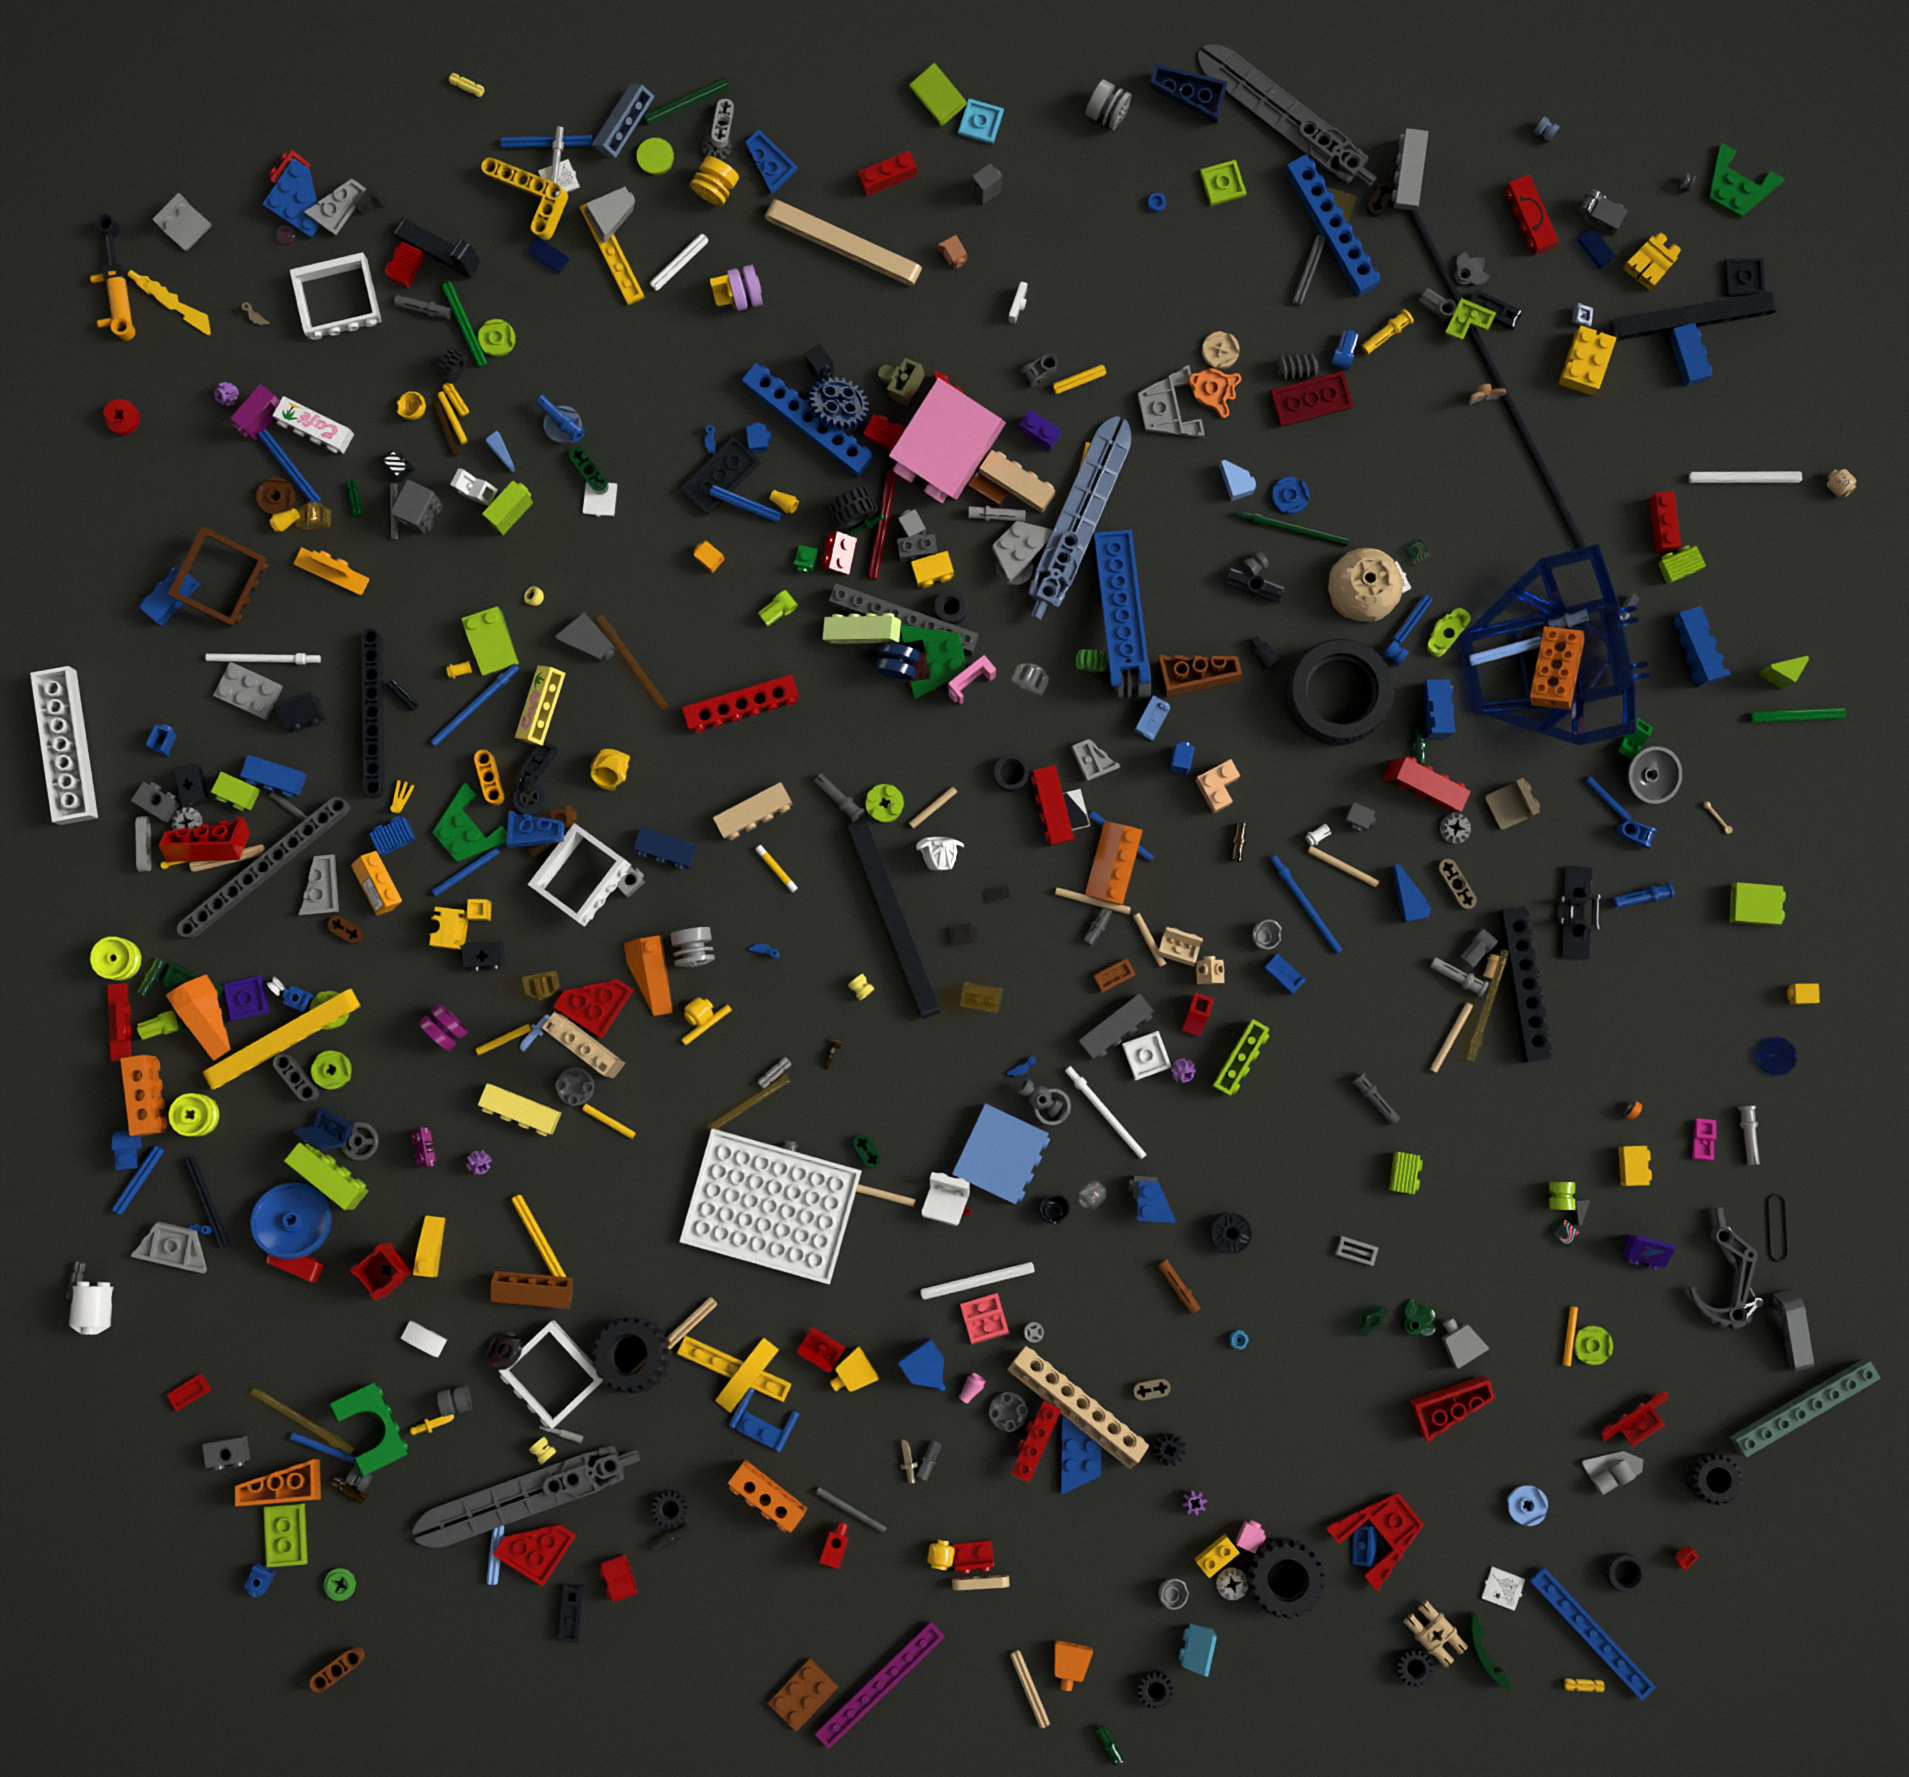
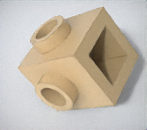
[1196,956,1224,985]

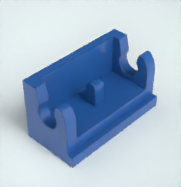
[1263,953,1306,995]

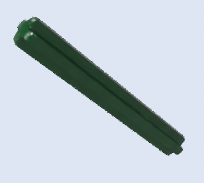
[644,78,729,125]

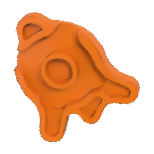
[1188,369,1241,418]

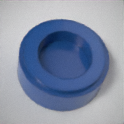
[1147,193,1166,213]

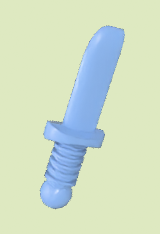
[520,1015,550,1052]

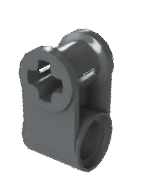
[1021,354,1057,387]

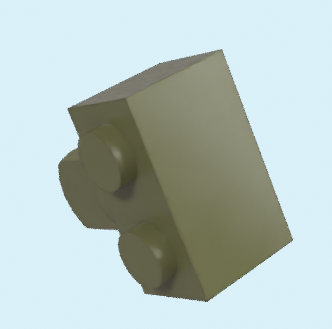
[878,358,926,406]

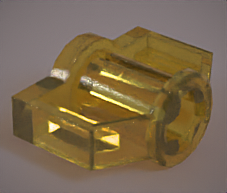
[296,502,331,529]
[521,971,560,1000]

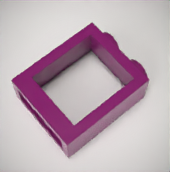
[231,384,280,441]

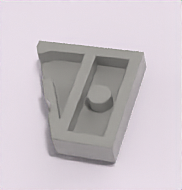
[1071,739,1120,782]

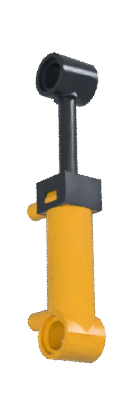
[90,214,135,341]

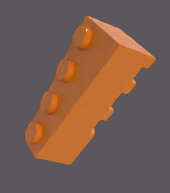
[235,1459,321,1506]

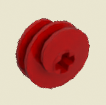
[103,399,140,435]

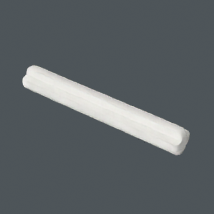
[650,234,708,290]

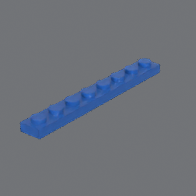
[1529,1567,1656,1701]

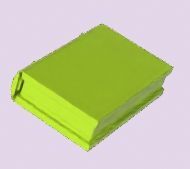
[909,63,968,126]

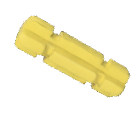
[449,73,485,97]

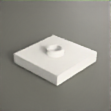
[1122,1031,1172,1080]

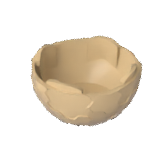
[1328,548,1403,623]

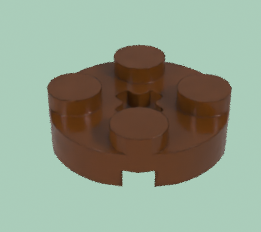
[256,477,296,515]

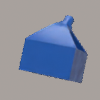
[898,1338,945,1392]

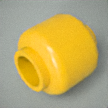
[684,997,713,1026]
[927,1540,954,1570]

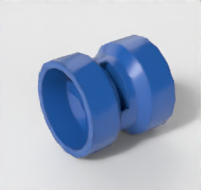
[1383,640,1409,667]

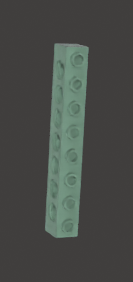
[1729,1359,1881,1458]

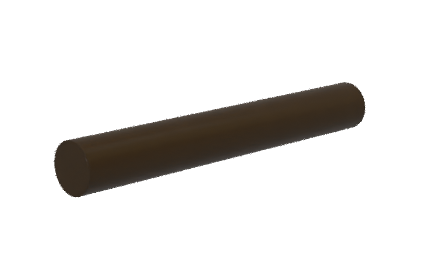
[433,402,459,457]

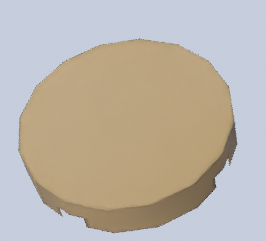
[1202,331,1240,369]

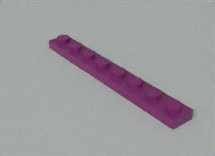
[815,1621,945,1749]

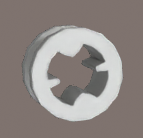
[267,977,286,996]

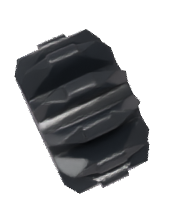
[1153,1432,1186,1466]

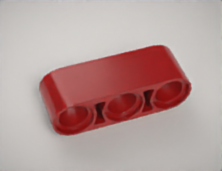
[265,1254,325,1283]

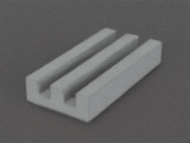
[1335,1236,1379,1266]

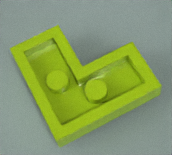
[1445,298,1496,341]

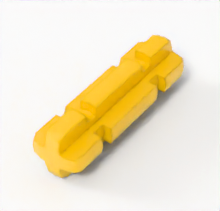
[443,382,469,417]
[1564,1679,1604,1692]

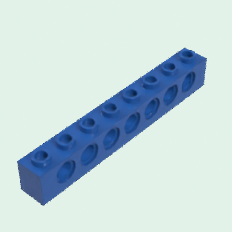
[1285,154,1380,297]
[742,363,873,478]

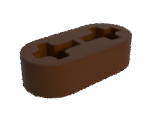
[328,916,363,944]

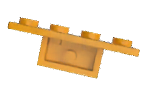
[294,547,370,595]

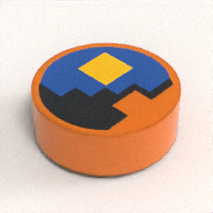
[1624,1100,1642,1120]

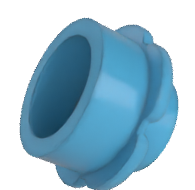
[1229,1330,1249,1350]

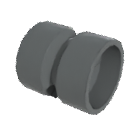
[438,1385,472,1417]

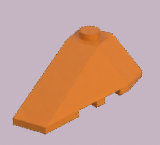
[166,974,231,1061]

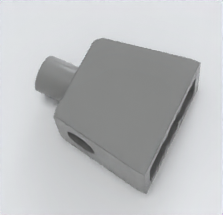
[1442,1318,1489,1369]

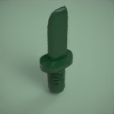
[846,513,885,536]

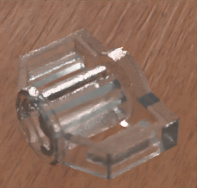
[1010,663,1049,696]

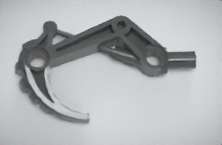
[1688,1207,1763,1330]

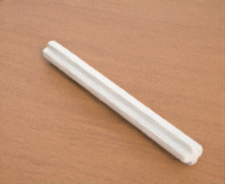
[1688,471,1802,483]
[920,1262,1034,1300]

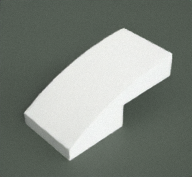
[401,1321,447,1357]

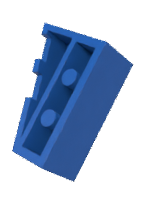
[1423,679,1455,739]

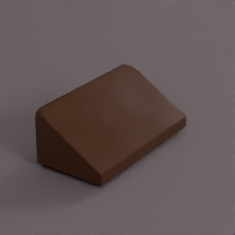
[967,473,1009,507]

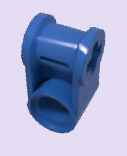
[1616,820,1657,849]

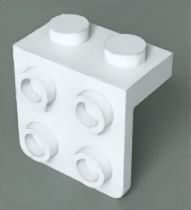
[922,1172,970,1226]

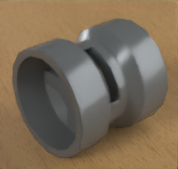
[1243,551,1269,576]
[345,1466,373,1493]

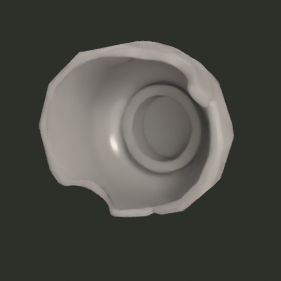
[1252,920,1282,950]
[1159,1578,1189,1610]

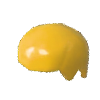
[397,391,426,420]

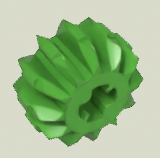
[1076,649,1108,672]

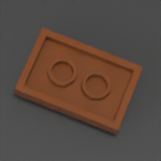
[768,1658,838,1732]

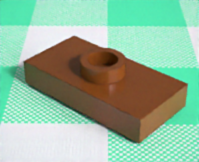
[1093,958,1136,993]

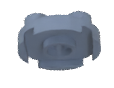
[544,406,582,444]

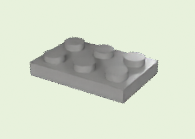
[213,662,283,720]

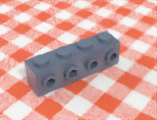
[592,84,655,158]

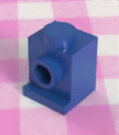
[282,986,316,1013]
[244,1563,276,1597]

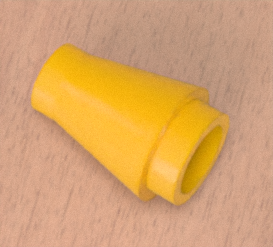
[770,490,799,514]
[270,508,300,532]

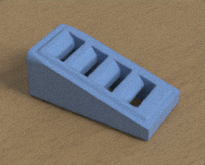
[486,431,515,473]

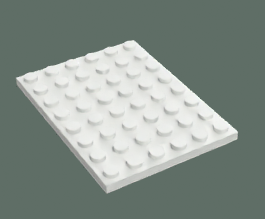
[680,1129,862,1284]

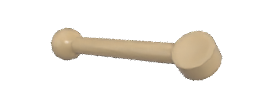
[1703,801,1733,834]

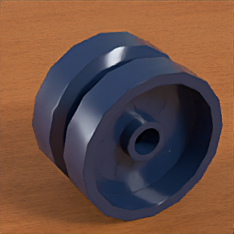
[874,642,920,681]

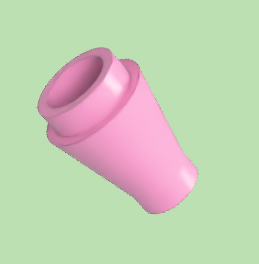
[959,1373,985,1403]

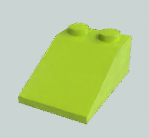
[461,606,519,676]

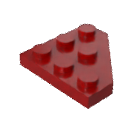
[553,979,634,1038]
[493,1524,576,1587]

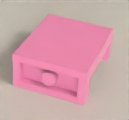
[948,655,996,705]

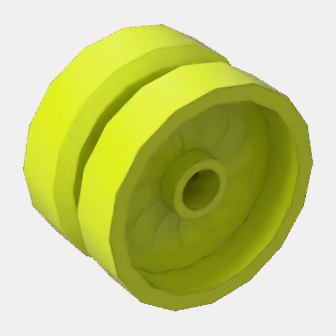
[90,937,141,981]
[169,1093,219,1137]

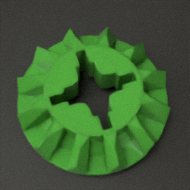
[324,1568,356,1601]

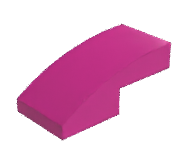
[1692,1118,1716,1162]

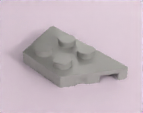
[992,521,1053,583]
[131,1222,207,1274]

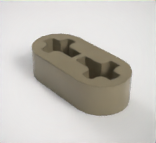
[1133,1378,1170,1400]

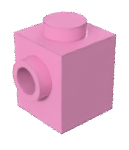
[1235,1520,1266,1553]

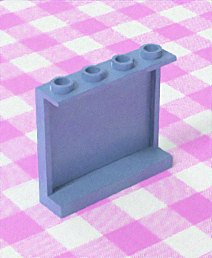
[952,1103,1050,1204]

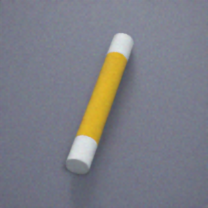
[755,845,798,893]

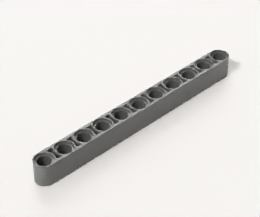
[177,797,350,939]

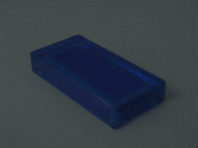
[1578,228,1617,269]
[527,237,570,274]

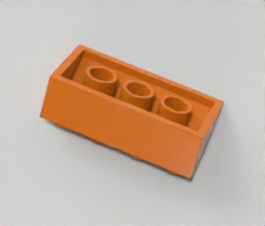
[1085,821,1143,905]

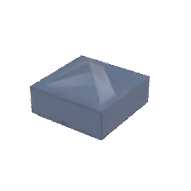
[1572,303,1593,327]

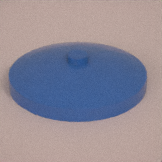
[251,1183,332,1260]

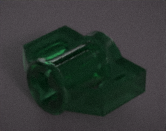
[1357,1305,1388,1337]

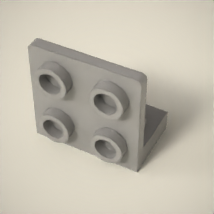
[153,193,211,251]

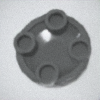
[555,1067,595,1106]
[989,1392,1028,1432]

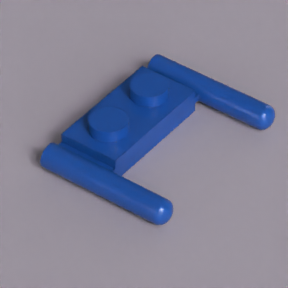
[729,1387,799,1452]

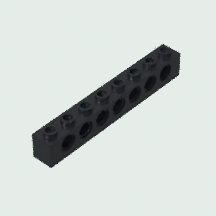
[1498,906,1553,1063]

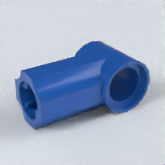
[1331,330,1358,370]

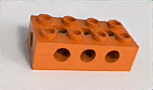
[1530,626,1584,710]
[120,1055,167,1137]
[728,1459,807,1533]

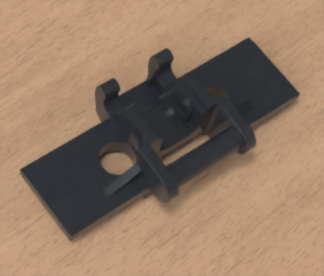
[1557,866,1602,959]

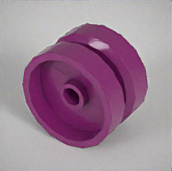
[418,1003,469,1052]

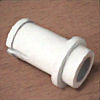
[1306,824,1331,846]

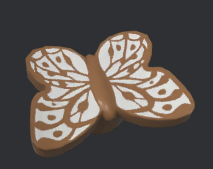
[1469,384,1507,405]

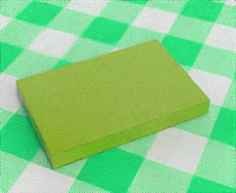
[264,1503,308,1568]

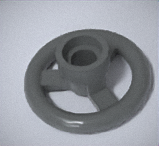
[341,1122,379,1161]

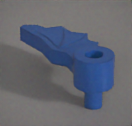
[704,425,717,455]
[749,943,780,959]
[1007,1056,1036,1077]
[189,1224,212,1234]

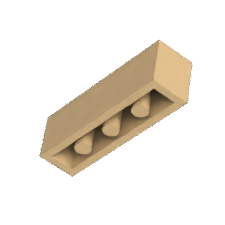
[979,450,1055,513]
[713,782,793,841]

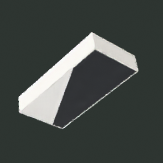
[1063,789,1090,831]

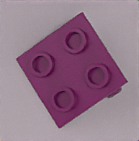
[411,1127,436,1169]

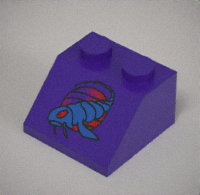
[1622,1234,1676,1270]

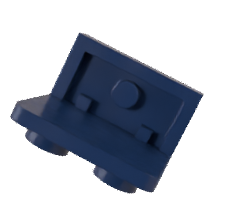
[295,1107,354,1151]

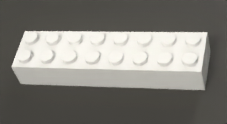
[30,666,98,825]

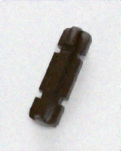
[330,1476,367,1504]

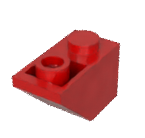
[1182,993,1214,1037]

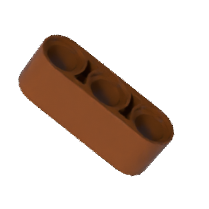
[310,1646,365,1693]

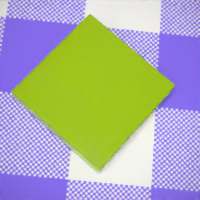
[1200,160,1247,206]

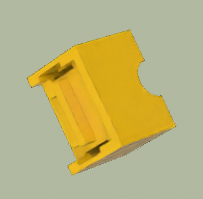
[429,907,468,951]

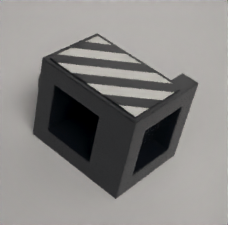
[382,450,415,482]

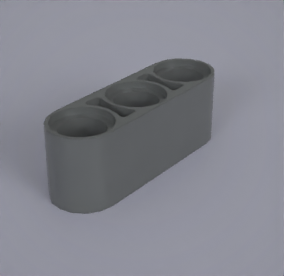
[273,1054,319,1102]

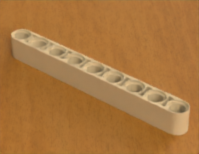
[765,199,922,286]

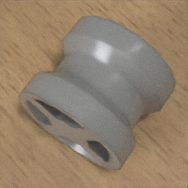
[1024,1322,1044,1343]

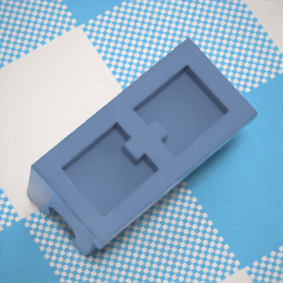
[1134,695,1171,741]

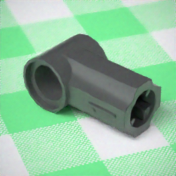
[1418,288,1456,322]
[1459,928,1498,968]

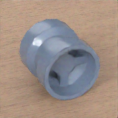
[1533,116,1560,143]

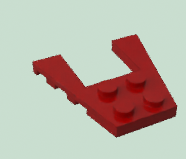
[1325,1493,1424,1592]

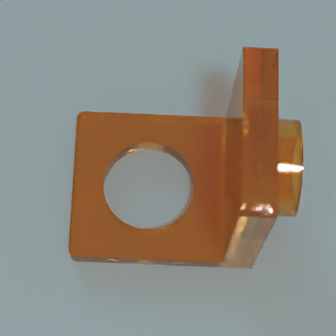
[551,805,577,828]

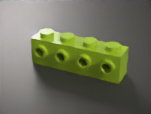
[1212,1019,1269,1096]

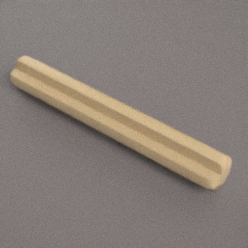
[189,844,266,872]
[1010,1650,1049,1728]

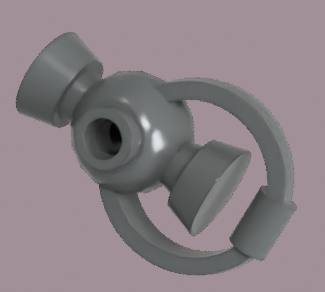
[1017,1078,1071,1125]

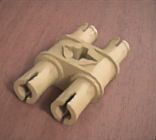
[1403,1600,1468,1668]

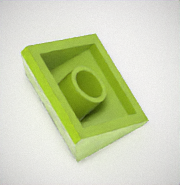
[1759,656,1809,689]

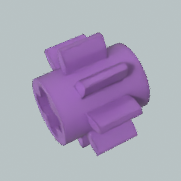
[214,382,239,406]
[1171,1058,1196,1083]
[466,1150,492,1175]
[1182,1490,1207,1516]

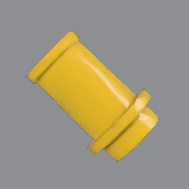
[446,661,472,679]

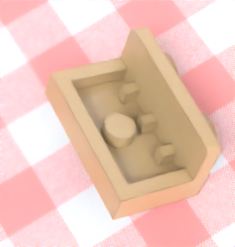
[1157,927,1203,967]

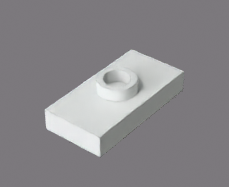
[1008,281,1028,324]

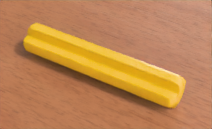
[1053,365,1106,394]

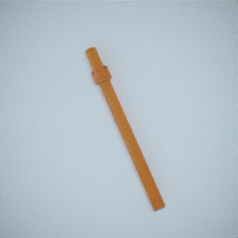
[597,615,668,710]

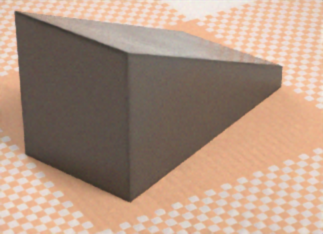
[1574,1200,1590,1226]

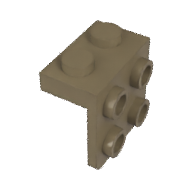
[1485,778,1540,830]

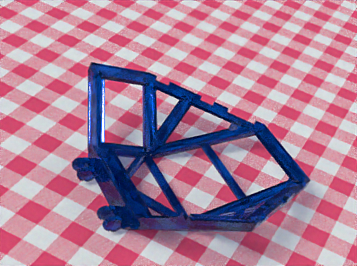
[1458,544,1650,746]

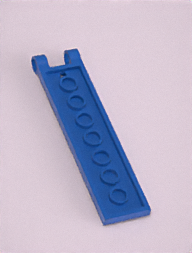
[1094,530,1150,687]

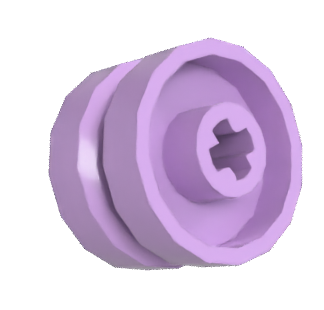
[727,264,763,311]

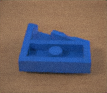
[1137,1181,1175,1223]

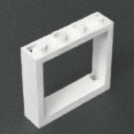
[290,252,382,340]
[528,823,631,926]
[499,1320,603,1429]

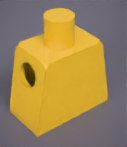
[830,1346,880,1392]

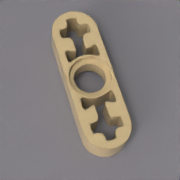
[952,1575,1010,1590]

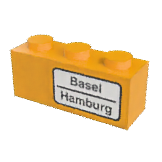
[351,851,402,916]

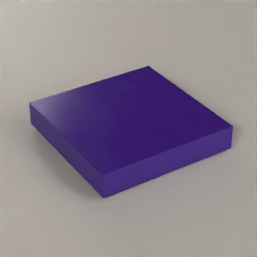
[223,975,270,1022]

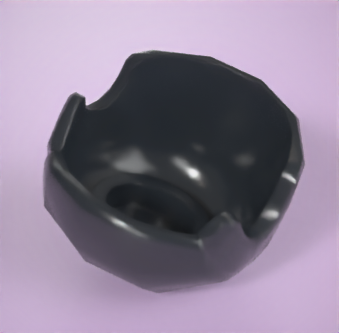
[1039,1194,1071,1225]

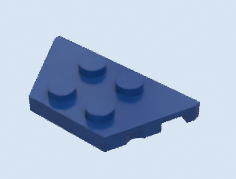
[1061,1416,1101,1494]

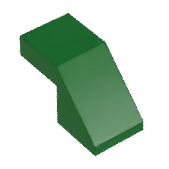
[1618,717,1653,760]

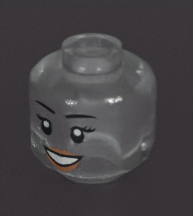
[1078,1180,1107,1209]

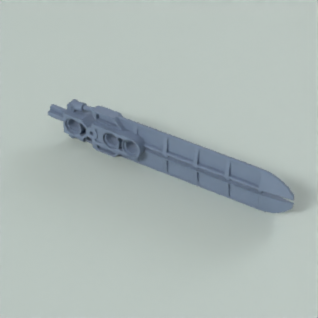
[1028,416,1131,621]

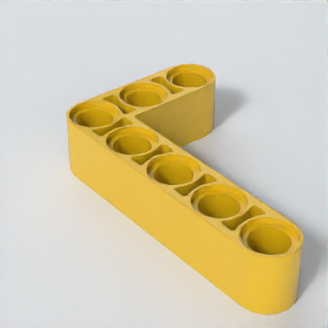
[481,158,568,240]

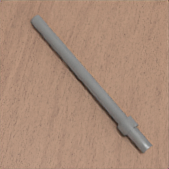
[547,126,564,239]

